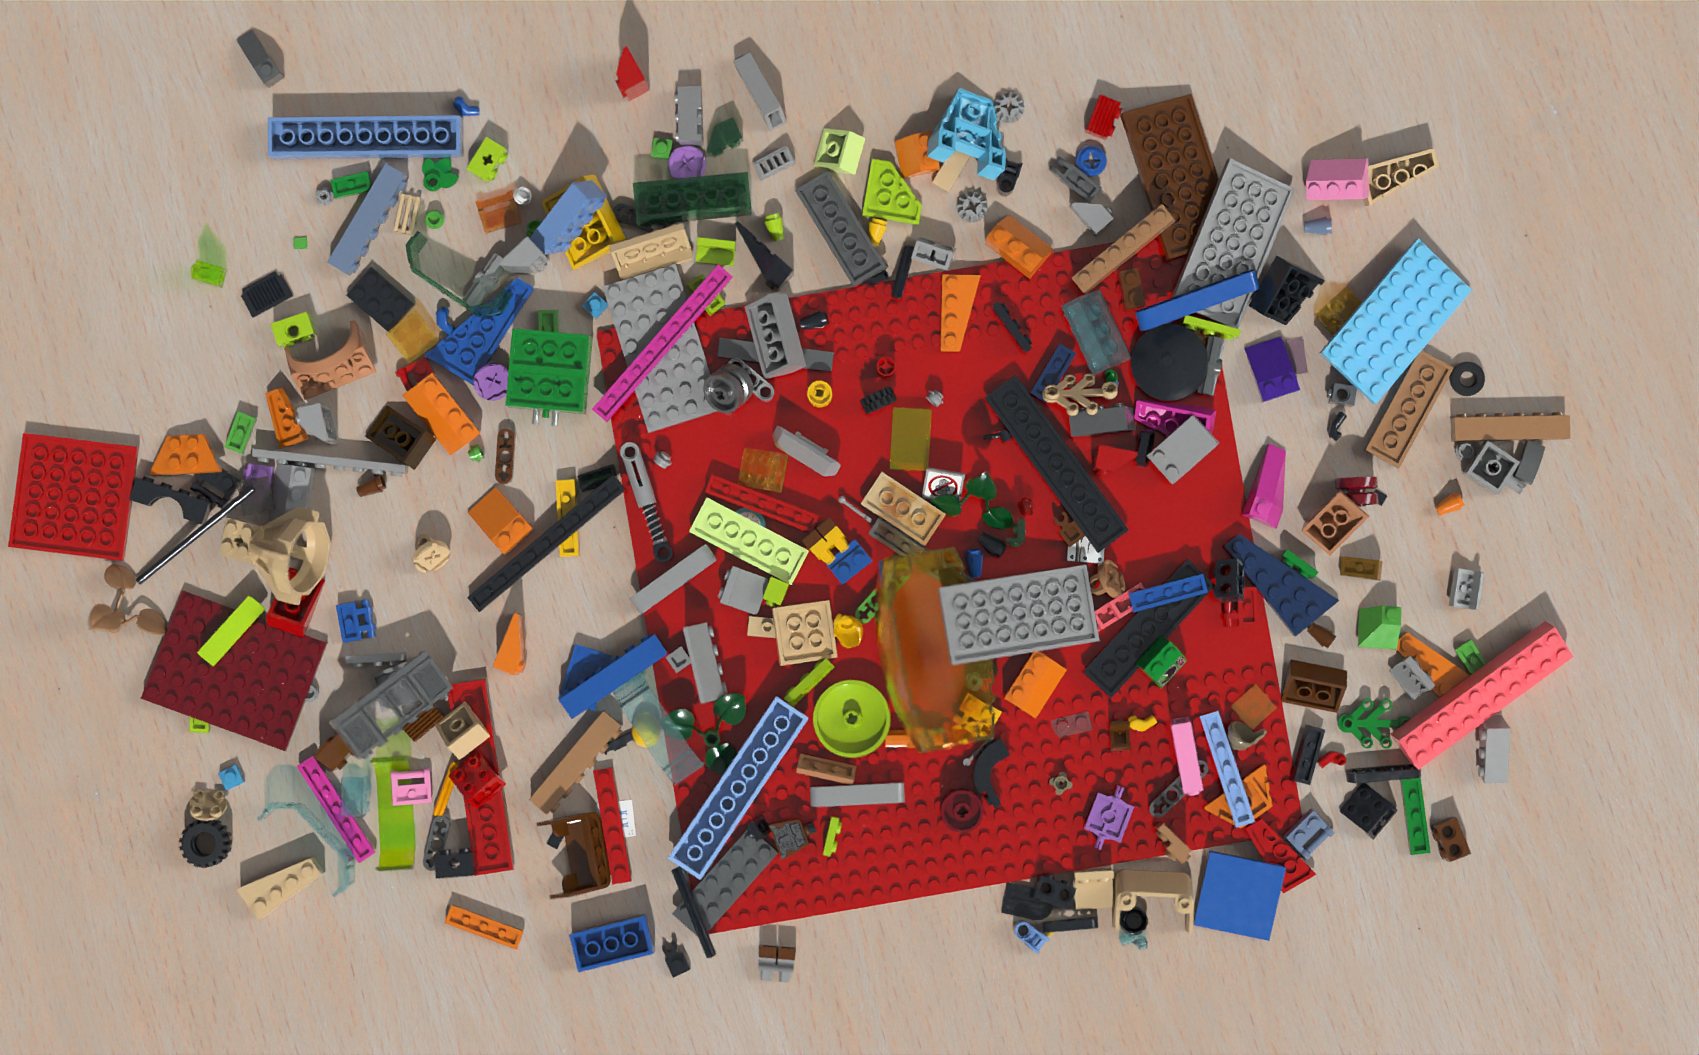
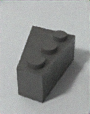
[1069,403,1136,437]

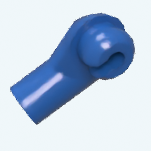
[453,96,480,116]
[436,306,455,335]

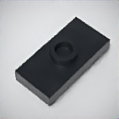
[577,464,618,492]

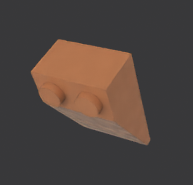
[1301,491,1369,556]

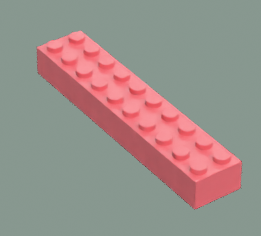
[1391,621,1574,770]

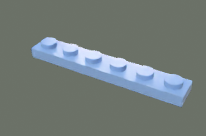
[1200,711,1255,828]

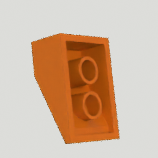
[467,487,534,555]
[492,613,527,676]

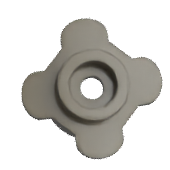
[1049,772,1072,795]

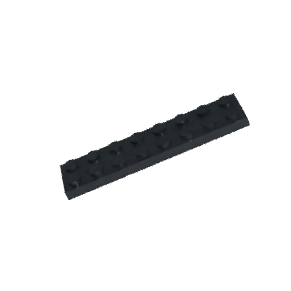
[1082,559,1215,698]

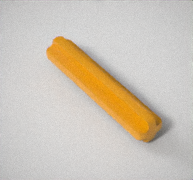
[433,761,459,817]

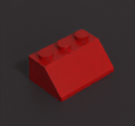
[615,46,649,101]

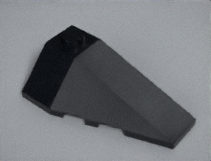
[735,221,794,292]

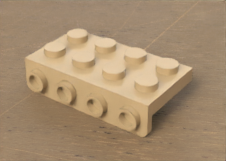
[609,223,693,281]

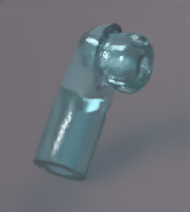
[1119,934,1148,950]

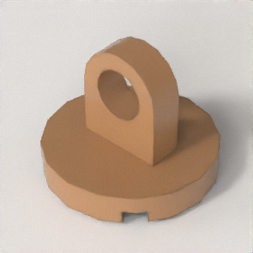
[1089,559,1125,598]

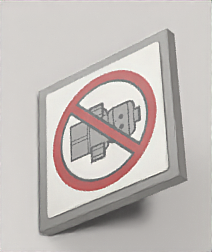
[922,467,965,501]

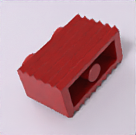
[1085,94,1122,140]

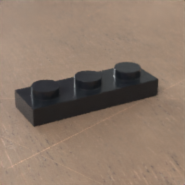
[991,302,1032,354]
[1290,724,1325,785]

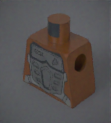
[769,818,817,860]

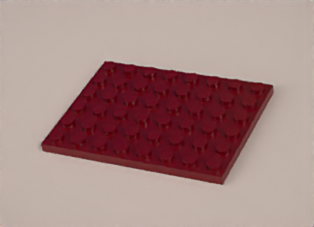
[140,591,328,751]

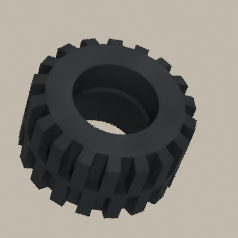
[179,820,232,868]

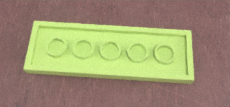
[689,498,809,585]

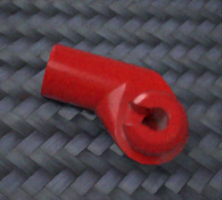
[1317,751,1346,769]

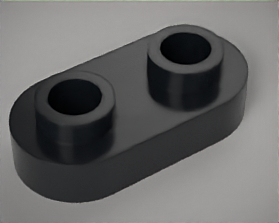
[1135,428,1155,467]

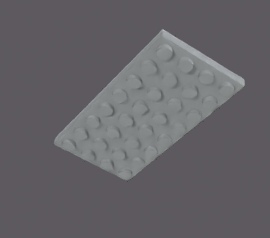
[1171,158,1295,329]
[603,264,718,433]
[937,565,1099,665]

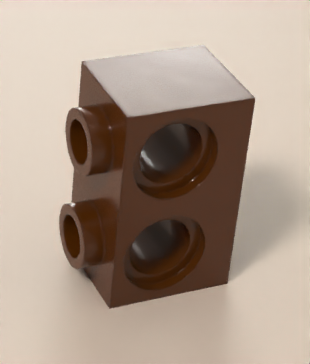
[1431,817,1471,862]

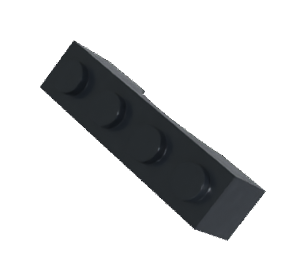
[129,476,213,525]

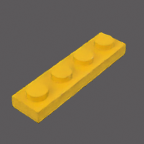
[555,479,580,557]

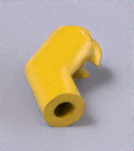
[1127,715,1157,731]

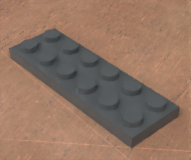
[795,170,886,287]
[672,829,778,937]

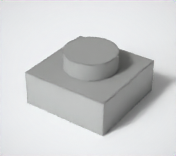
[665,646,691,673]

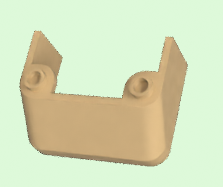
[1112,869,1194,934]

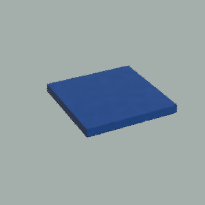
[1193,850,1286,941]

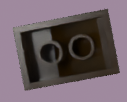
[365,405,436,470]

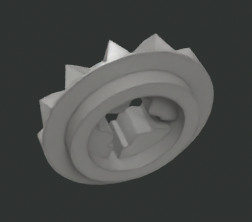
[994,92,1025,123]
[957,192,988,222]

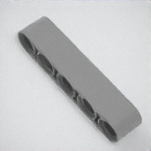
[630,544,717,614]
[810,782,905,807]

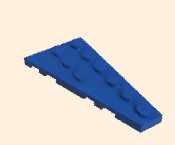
[425,278,534,386]

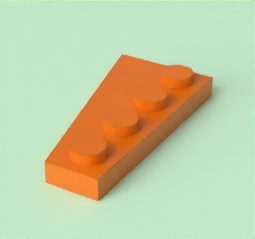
[1396,632,1470,698]

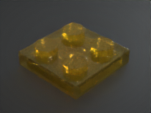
[386,311,440,364]

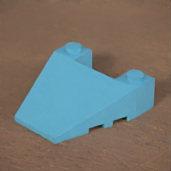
[927,88,1006,180]

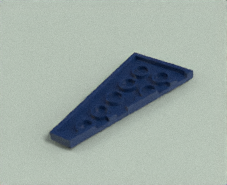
[1223,534,1340,636]

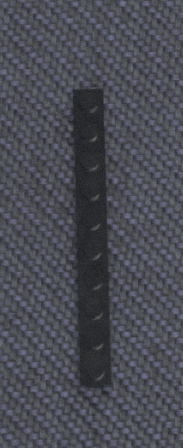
[467,475,627,612]

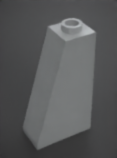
[733,53,787,131]

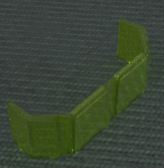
[370,756,416,871]

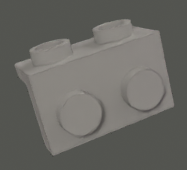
[1449,568,1484,610]
[1389,656,1435,700]

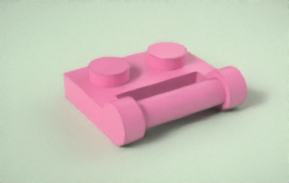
[390,767,432,806]

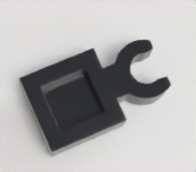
[662,941,691,978]

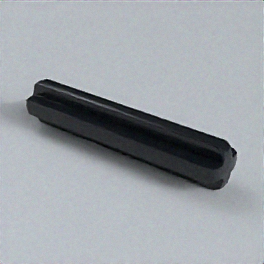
[891,245,914,300]

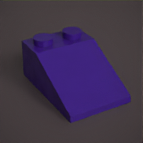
[1244,337,1300,403]

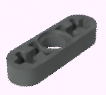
[423,815,451,871]

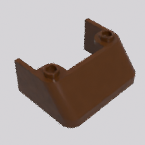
[537,812,611,899]

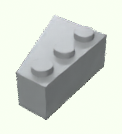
[674,86,703,147]
[1478,715,1510,783]

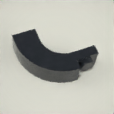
[973,738,1010,808]

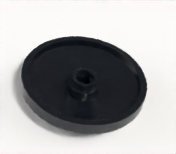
[1131,324,1208,401]

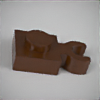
[1053,512,1085,548]

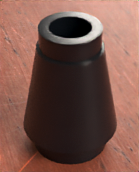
[799,309,829,330]
[978,532,1007,558]

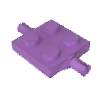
[1084,786,1134,850]

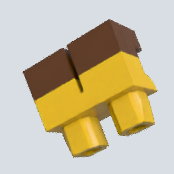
[802,517,849,565]

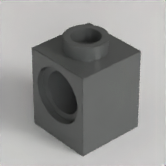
[1326,383,1357,407]

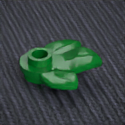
[422,158,459,192]

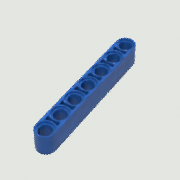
[1135,269,1260,331]

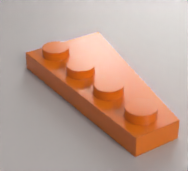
[940,274,981,352]

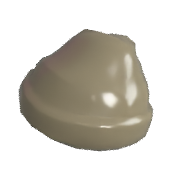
[1227,721,1267,751]

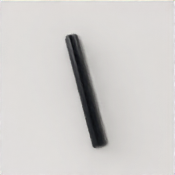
[672,866,716,958]

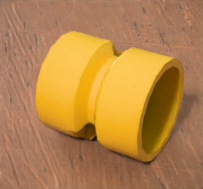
[807,381,832,408]

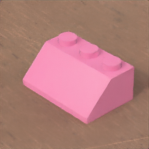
[1306,158,1369,200]

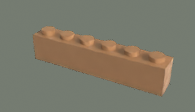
[1072,204,1176,294]
[1451,412,1571,442]
[529,710,622,815]

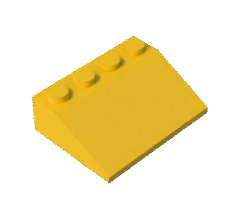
[541,174,626,270]

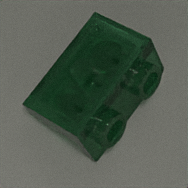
[1005,519,1026,547]

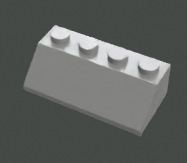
[745,293,806,379]
[683,623,728,704]

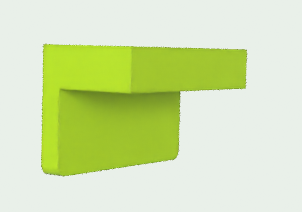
[696,237,736,266]

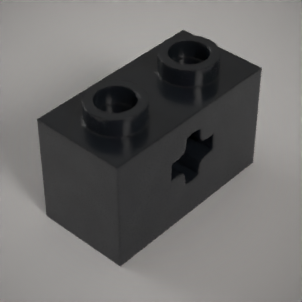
[434,848,478,879]

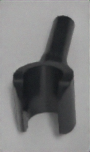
[984,430,1012,443]

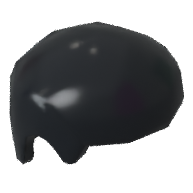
[1119,906,1148,936]

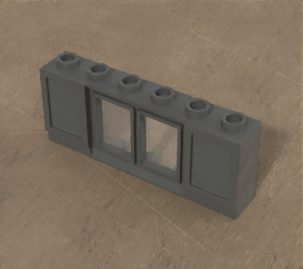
[328,651,453,759]

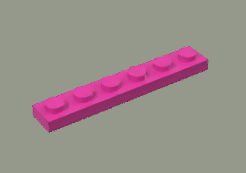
[297,756,376,863]

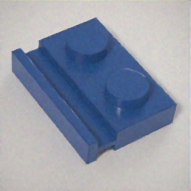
[825,540,872,585]

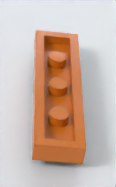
[445,904,524,950]

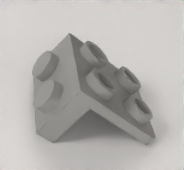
[718,566,769,614]

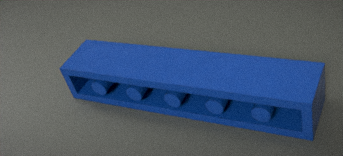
[559,634,668,719]

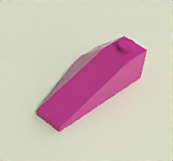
[1134,400,1217,437]
[1241,444,1286,529]

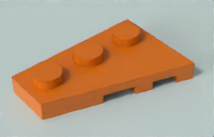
[265,388,309,449]

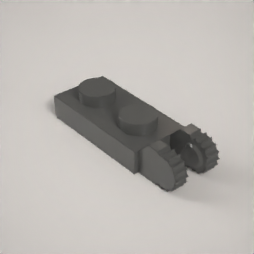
[1049,157,1101,203]

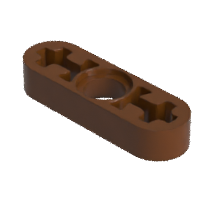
[495,429,516,485]

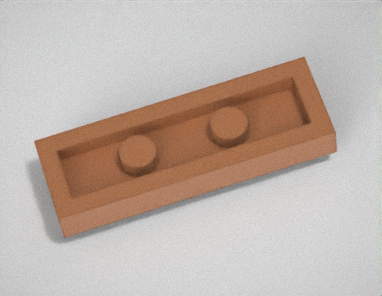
[796,754,857,785]

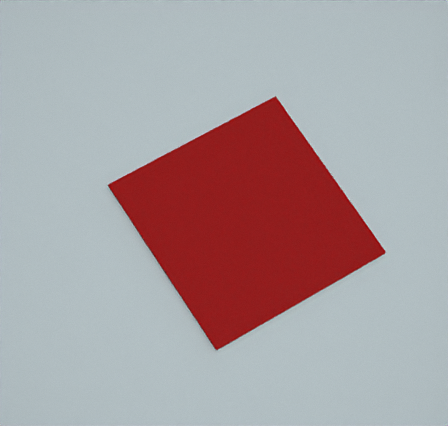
[597,235,1302,934]

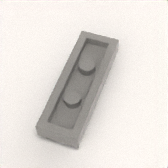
[345,653,406,667]

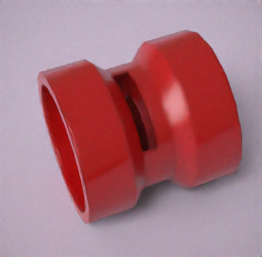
[876,357,896,378]

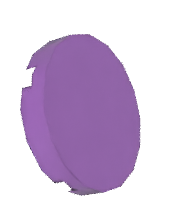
[668,145,706,184]
[473,362,508,401]

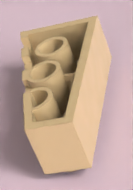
[1363,148,1439,206]
[236,857,325,920]

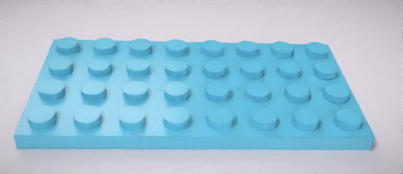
[1320,238,1472,404]

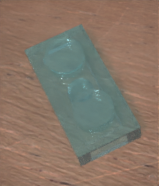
[1051,711,1093,738]

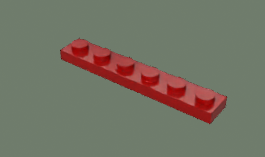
[705,474,819,533]
[593,767,632,885]

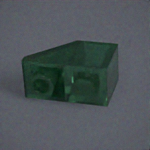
[706,117,743,157]

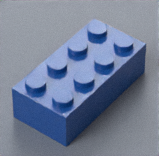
[569,914,655,973]

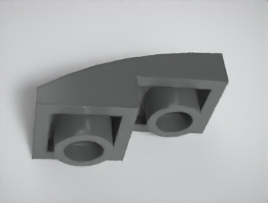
[1514,440,1545,485]

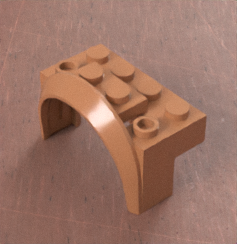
[284,320,376,400]

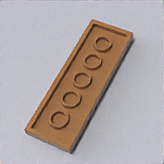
[1364,350,1453,469]

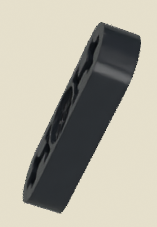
[1042,917,1099,932]

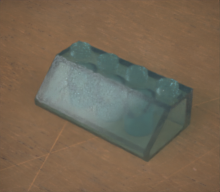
[1061,290,1131,376]

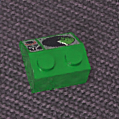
[1135,635,1187,689]

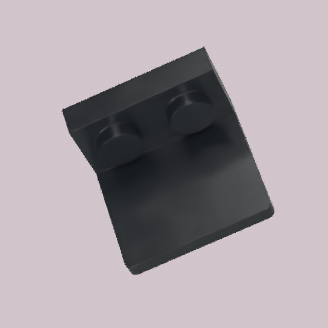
[1340,783,1398,840]

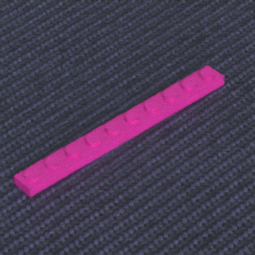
[592,264,733,422]

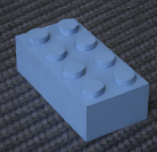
[529,180,607,255]

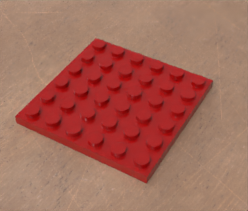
[8,433,139,561]

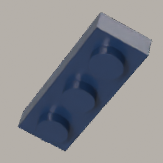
[1030,344,1076,403]

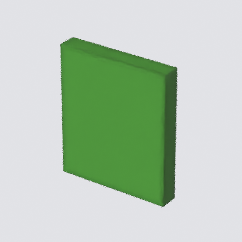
[294,237,308,249]

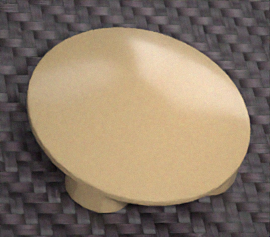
[188,790,227,821]

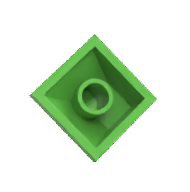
[1358,605,1401,650]

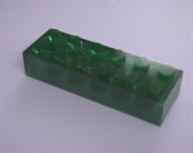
[633,172,751,226]

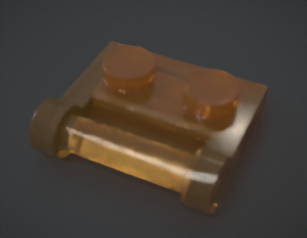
[475,190,522,234]

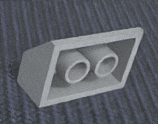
[499,237,549,274]
[295,403,338,445]
[268,464,315,521]

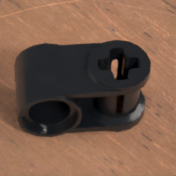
[997,158,1023,196]

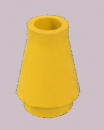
[868,218,887,247]

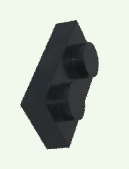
[747,815,771,842]

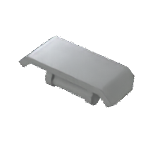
[773,426,841,477]

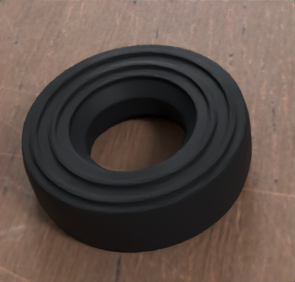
[1450,362,1485,396]

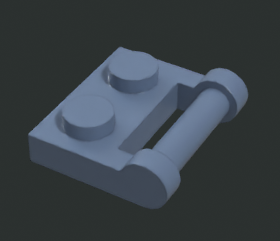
[1283,808,1334,860]

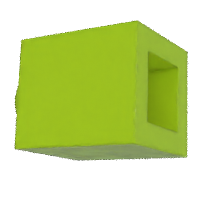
[763,577,789,608]

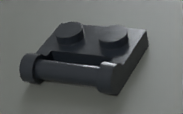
[190,468,242,509]

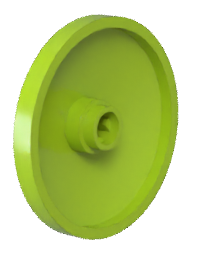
[813,680,891,758]

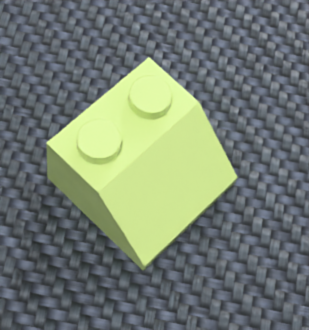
[814,128,865,175]

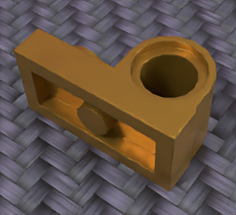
[1340,556,1383,580]

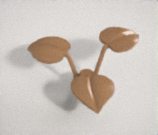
[88,564,168,635]

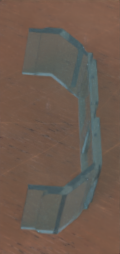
[613,672,705,785]
[258,802,355,897]

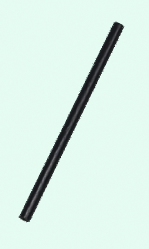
[136,486,256,585]

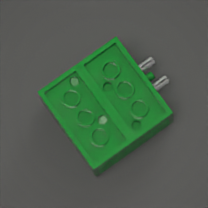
[505,328,593,426]

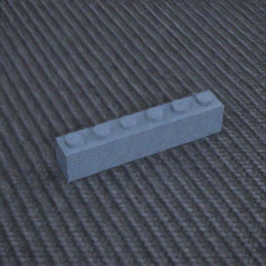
[327,163,408,276]

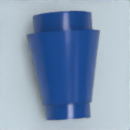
[964,549,983,578]

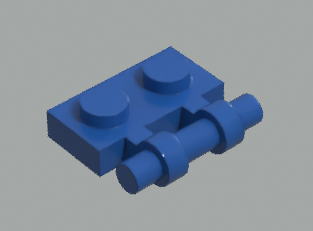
[336,599,376,643]

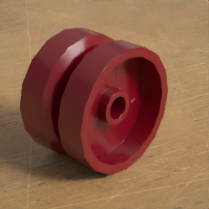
[1335,477,1379,507]
[940,789,984,833]

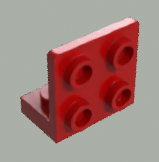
[449,751,506,809]

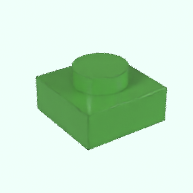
[651,138,673,160]

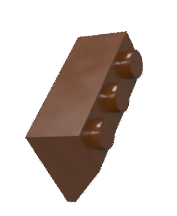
[1281,659,1347,713]

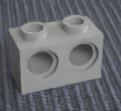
[911,236,956,270]

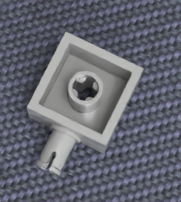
[1462,441,1526,495]

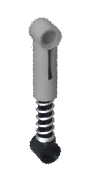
[620,442,674,562]

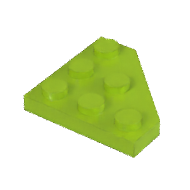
[862,159,922,226]

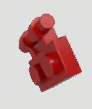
[1222,587,1258,627]

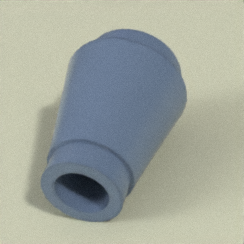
[1304,217,1332,236]

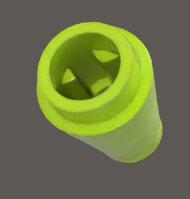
[764,213,784,242]

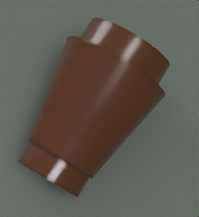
[356,475,387,497]
[1307,622,1337,649]

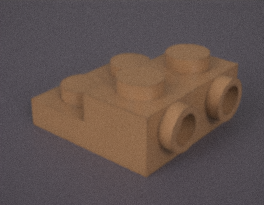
[1154,821,1191,864]

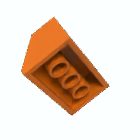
[402,372,480,455]

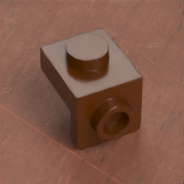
[1109,719,1131,751]

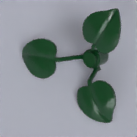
[929,471,1015,529]
[660,693,746,775]

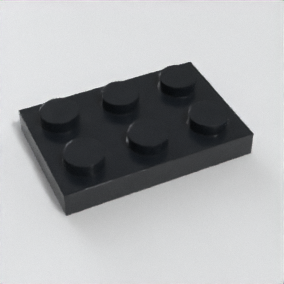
[346,267,415,333]

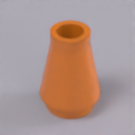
[1435,492,1465,516]

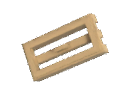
[393,194,421,235]

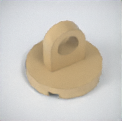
[412,535,450,573]

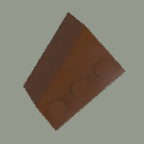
[313,731,354,771]

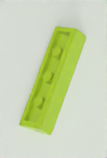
[197,595,266,667]

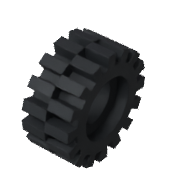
[860,386,897,414]

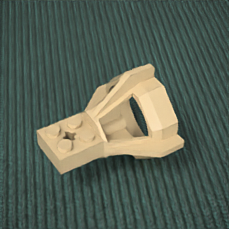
[219,506,331,605]

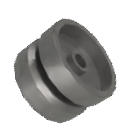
[703,364,753,414]

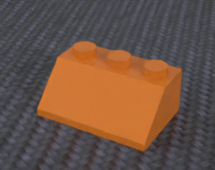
[985,215,1054,279]
[1003,651,1066,718]

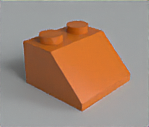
[894,130,940,179]

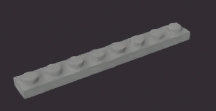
[252,449,409,477]

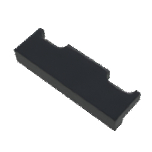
[604,732,634,755]

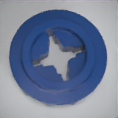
[1076,146,1107,177]

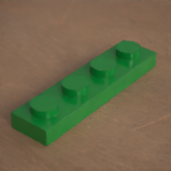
[1400,777,1431,855]

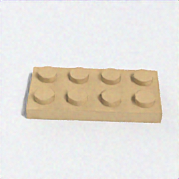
[861,472,946,547]

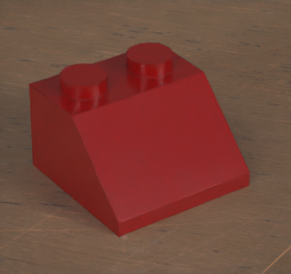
[1092,445,1138,476]

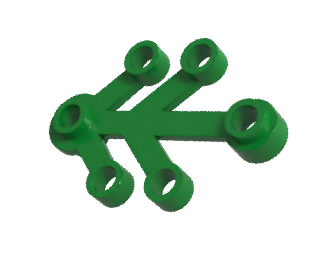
[1338,698,1411,749]

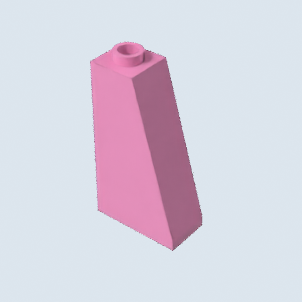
[1170,716,1203,796]

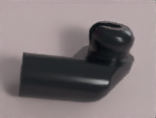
[864,270,889,285]
[1328,412,1347,441]

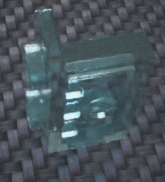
[340,776,371,817]

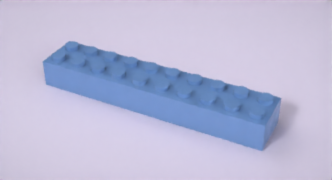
[268,115,463,159]

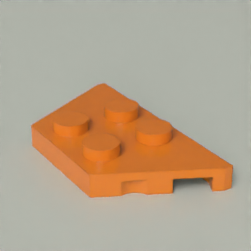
[150,434,222,476]
[1203,764,1272,829]

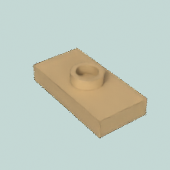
[747,616,776,638]

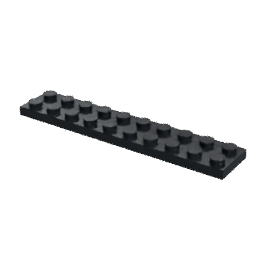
[984,375,1129,553]

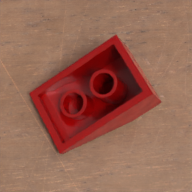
[267,567,325,637]

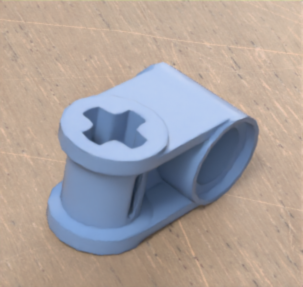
[1013,920,1050,954]

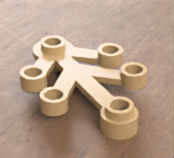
[1042,374,1118,416]

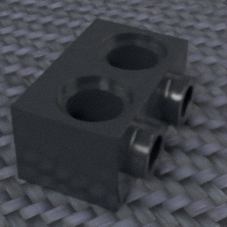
[1213,558,1244,603]
[1030,873,1077,911]

